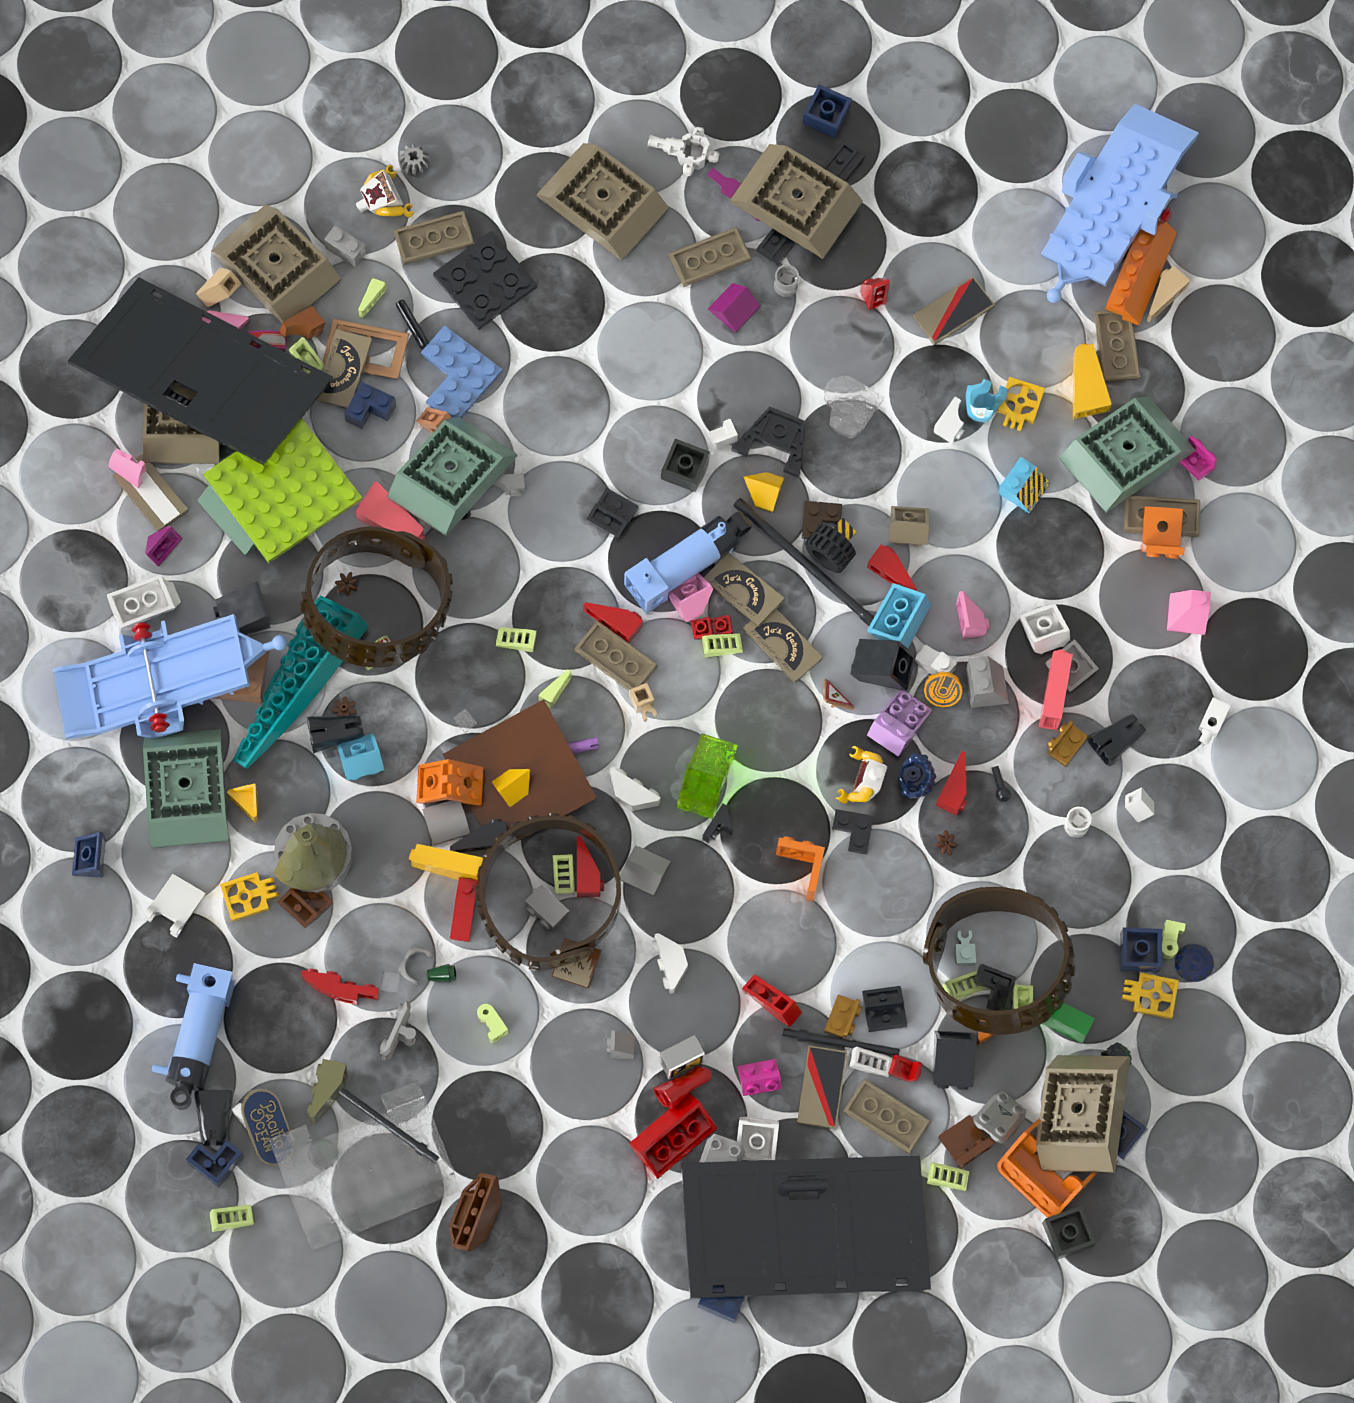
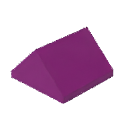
[708,283,760,333]

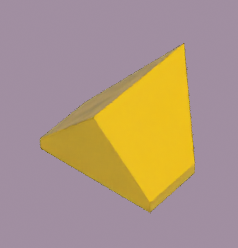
[744,472,784,512]
[492,769,530,807]
[227,784,258,823]

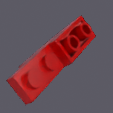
[301,968,379,1005]

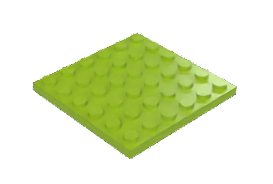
[203,418,362,563]

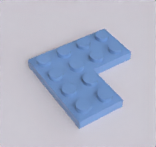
[421,326,503,419]

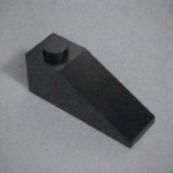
[450,819,508,853]

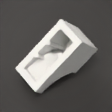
[934,397,964,444]
[915,645,957,675]

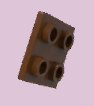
[938,1115,995,1169]

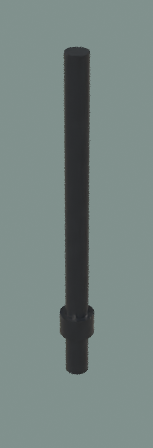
[782,1028,900,1055]
[338,1087,440,1163]

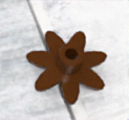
[335,572,359,596]
[331,696,356,717]
[936,830,957,855]

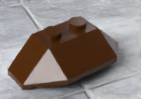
[449,1173,502,1252]

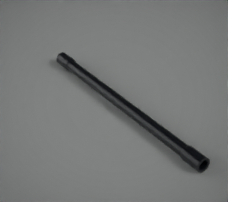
[733,498,875,626]

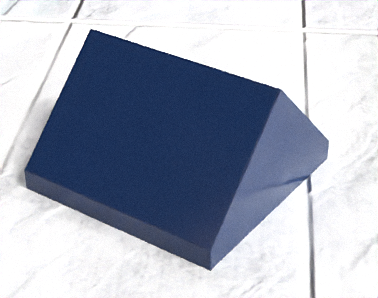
[72,832,106,877]

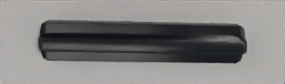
[396,299,429,349]

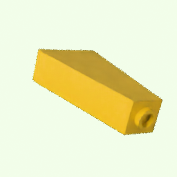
[1073,343,1112,420]
[409,844,484,882]

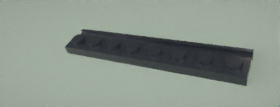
[756,140,865,266]

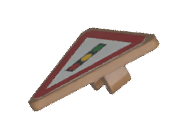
[823,679,855,710]

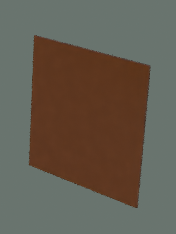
[443,699,597,846]

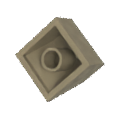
[889,506,930,546]

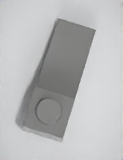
[491,471,525,497]

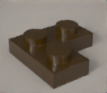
[802,501,842,539]

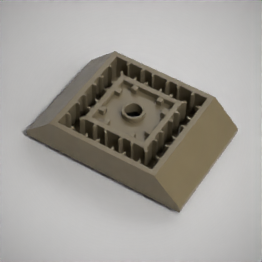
[536,143,669,261]
[730,144,863,259]
[211,204,341,323]
[142,382,220,464]
[1036,1055,1130,1173]

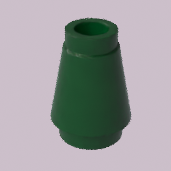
[427,964,456,983]

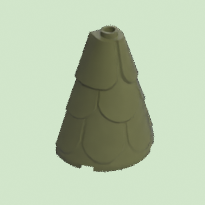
[274,823,347,891]

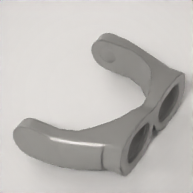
[397,946,433,985]

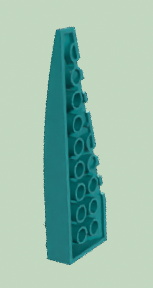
[233,595,369,769]

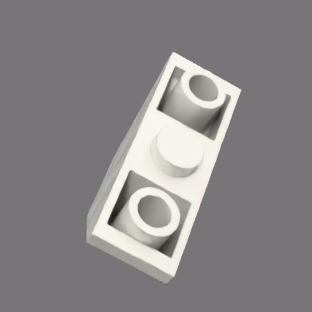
[610,767,661,811]
[652,933,688,994]

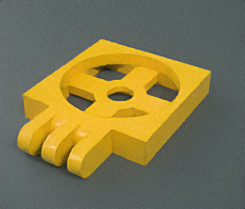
[998,377,1045,431]
[220,872,279,922]
[1122,973,1179,1019]

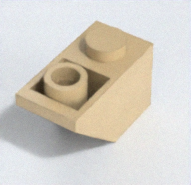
[196,267,242,307]

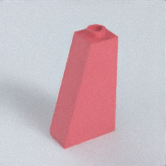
[355,481,425,541]
[1038,650,1073,730]

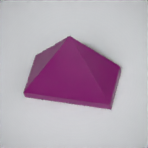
[145,526,183,567]

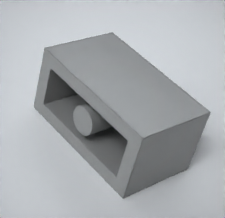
[324,225,366,268]
[525,885,569,932]

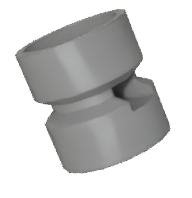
[774,265,799,297]

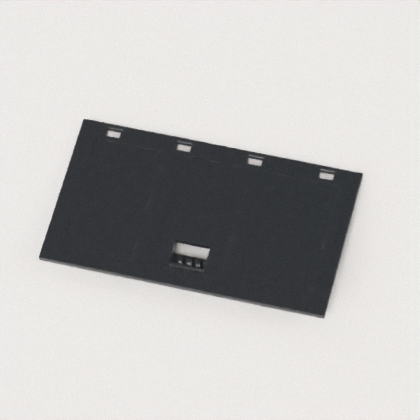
[68,277,333,465]
[681,1155,931,1299]

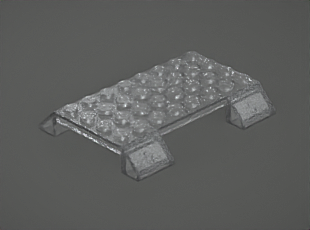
[268,1081,461,1251]

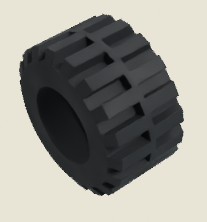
[804,524,856,573]

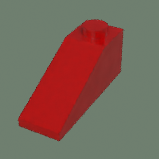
[860,278,890,310]
[867,544,917,591]
[583,602,643,643]
[936,751,967,816]
[577,836,604,897]
[450,877,479,942]
[742,974,802,1027]

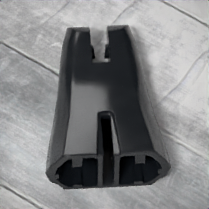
[1087,714,1146,766]
[307,715,364,753]
[194,1090,234,1146]

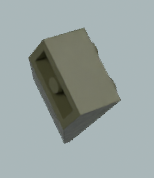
[307,1059,348,1125]

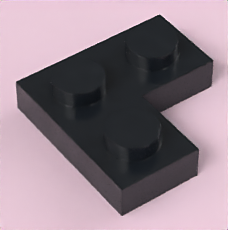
[832,809,874,855]
[974,964,1017,1011]

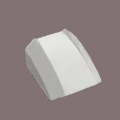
[1019,603,1070,654]
[737,1117,779,1161]

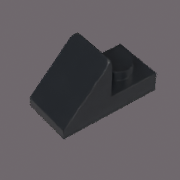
[702,803,733,844]

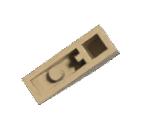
[1147,266,1190,323]

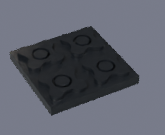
[433,231,537,330]

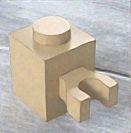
[629,683,658,722]

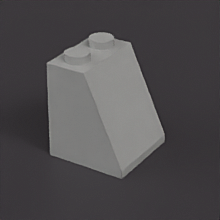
[965,656,1009,708]

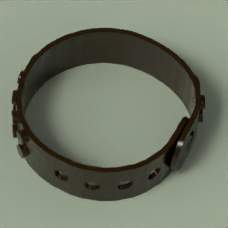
[300,527,453,668]
[476,813,621,972]
[923,887,1076,1035]

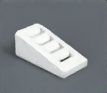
[848,1047,893,1077]

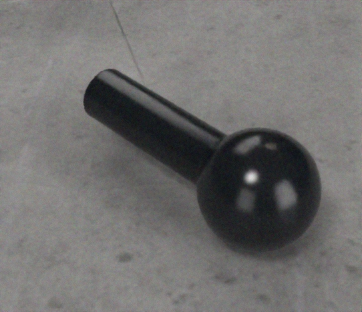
[991,765,1011,802]

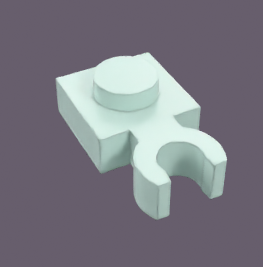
[955,931,976,965]

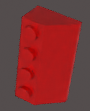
[629,1093,717,1179]

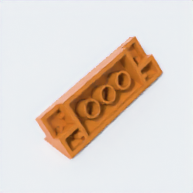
[1105,220,1177,325]

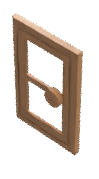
[323,319,409,380]

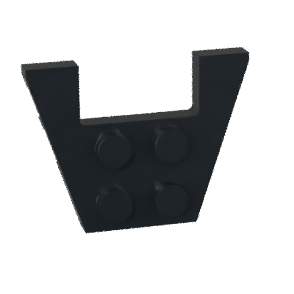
[731,407,804,478]

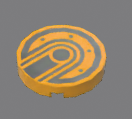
[924,671,963,707]

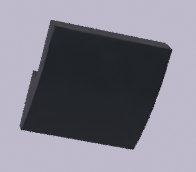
[587,487,639,538]
[862,986,907,1032]

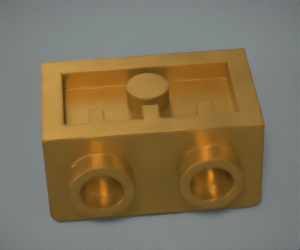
[1047,720,1088,767]
[824,994,862,1039]

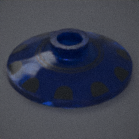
[1175,944,1214,982]

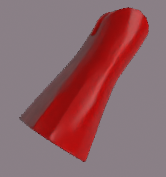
[653,1066,712,1109]

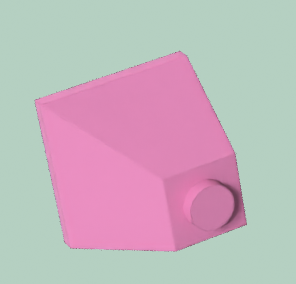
[668,573,713,622]
[1167,590,1211,635]
[956,591,989,639]

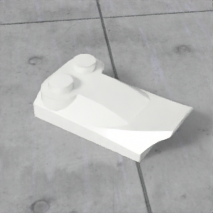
[107,575,181,630]

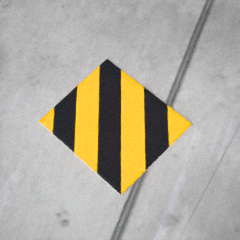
[833,517,856,540]

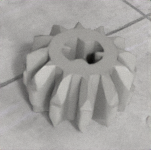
[398,143,430,176]

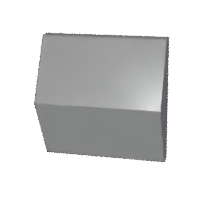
[1046,639,1099,693]
[422,800,470,846]
[620,845,671,896]

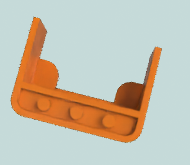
[997,1119,1097,1217]

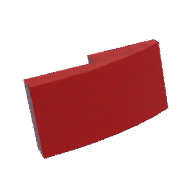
[691,615,734,640]

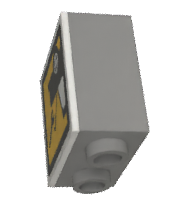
[659,1035,705,1080]

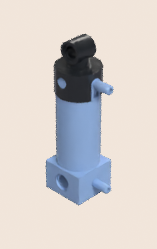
[624,511,752,614]
[152,963,235,1110]

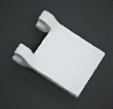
[144,874,206,938]

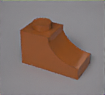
[280,306,325,340]

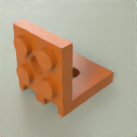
[1141,506,1185,559]
[416,759,484,806]
[776,837,825,901]

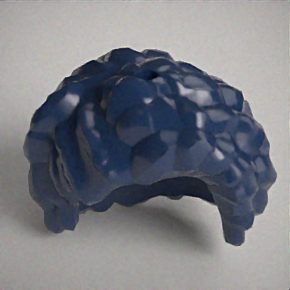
[898,753,936,799]

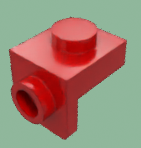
[888,1055,922,1082]

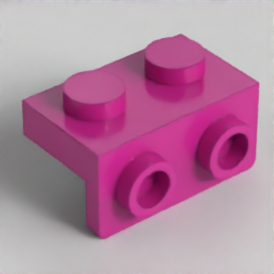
[1179,435,1217,481]
[737,1059,781,1096]

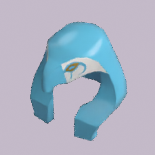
[966,379,1008,423]

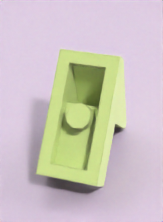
[289,337,325,374]
[1012,984,1034,1009]

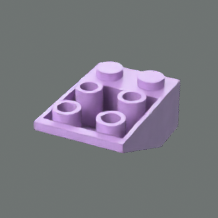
[867,690,932,757]

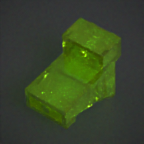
[676,733,738,819]

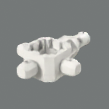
[648,127,719,176]

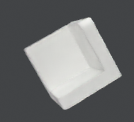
[710,419,738,449]
[1125,787,1154,822]

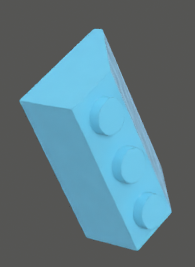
[867,583,931,648]

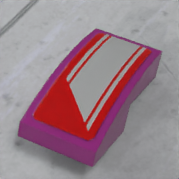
[247,330,287,352]

